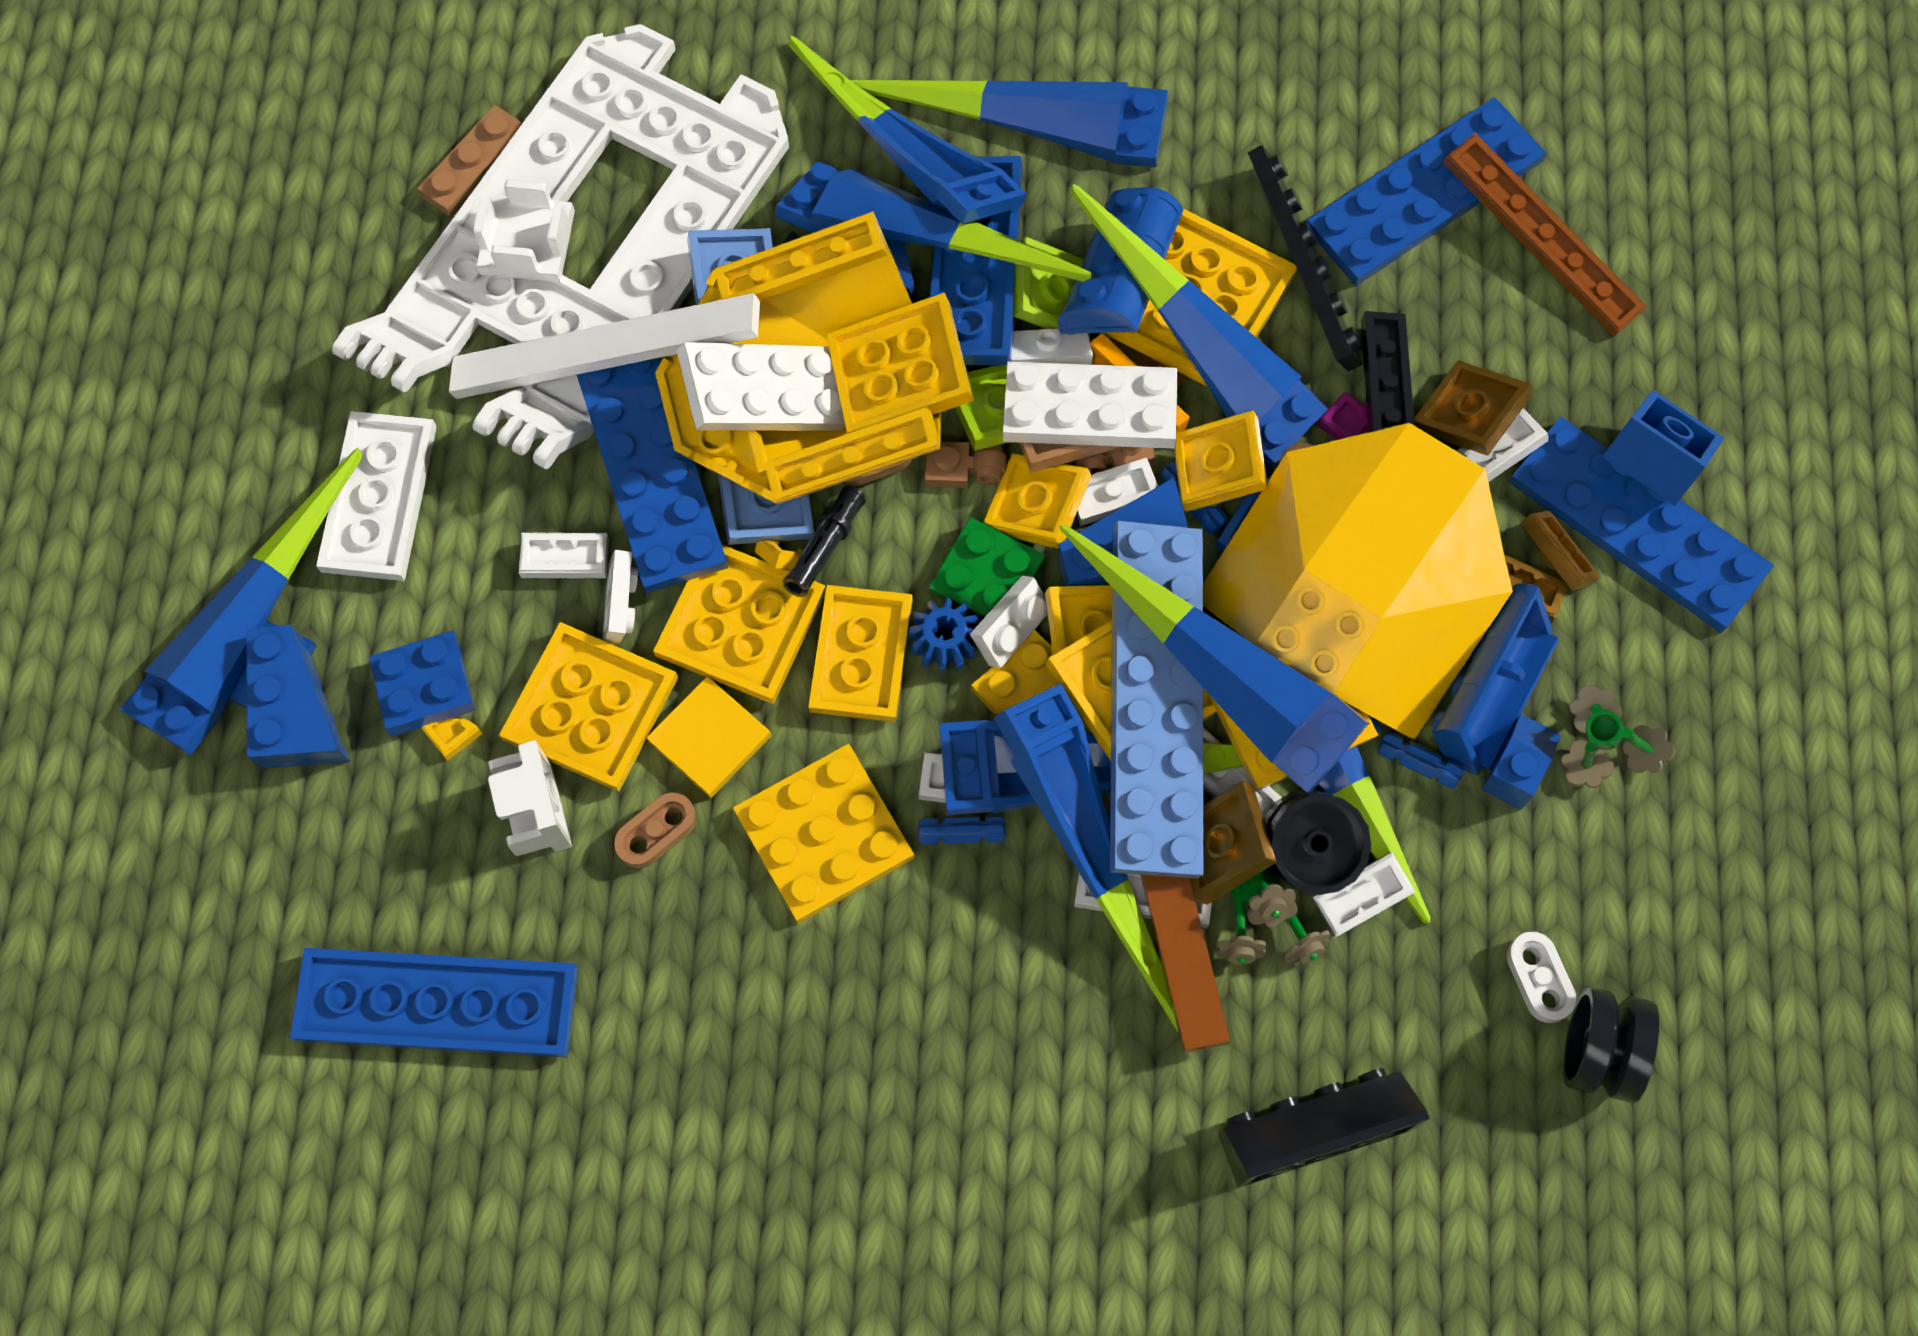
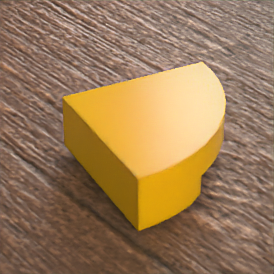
[754,540,803,570]
[421,717,483,761]

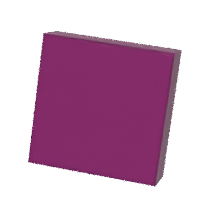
[1317,391,1368,440]

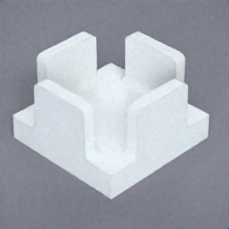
[474,179,575,283]
[488,740,572,856]

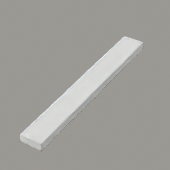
[449,293,760,399]

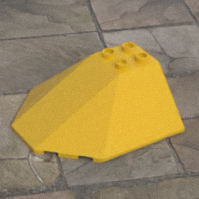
[655,212,941,504]
[1203,423,1513,740]

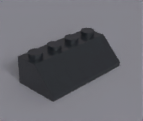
[1219,1068,1430,1188]

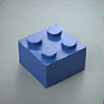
[1602,390,1724,506]

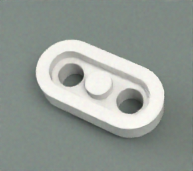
[1507,932,1576,1023]

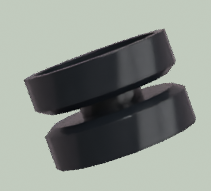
[1263,790,1371,895]
[1563,986,1659,1103]

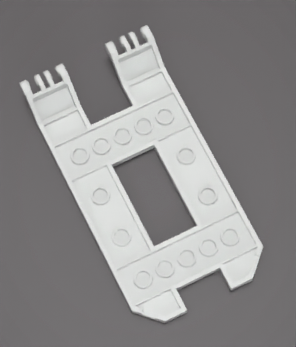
[332,24,789,469]

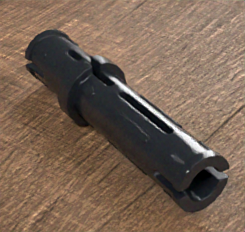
[782,485,866,597]

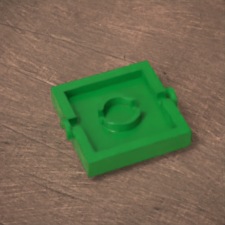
[929,517,1046,620]

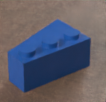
[1057,478,1188,586]
[246,625,350,769]

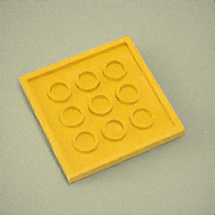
[1104,209,1298,387]

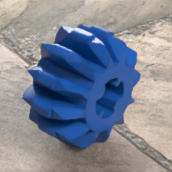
[908,597,979,674]

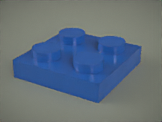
[369,630,476,737]

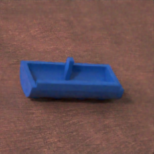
[1058,187,1183,335]
[1432,583,1559,775]

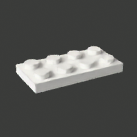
[677,342,846,431]
[1003,362,1177,449]
[316,411,437,581]

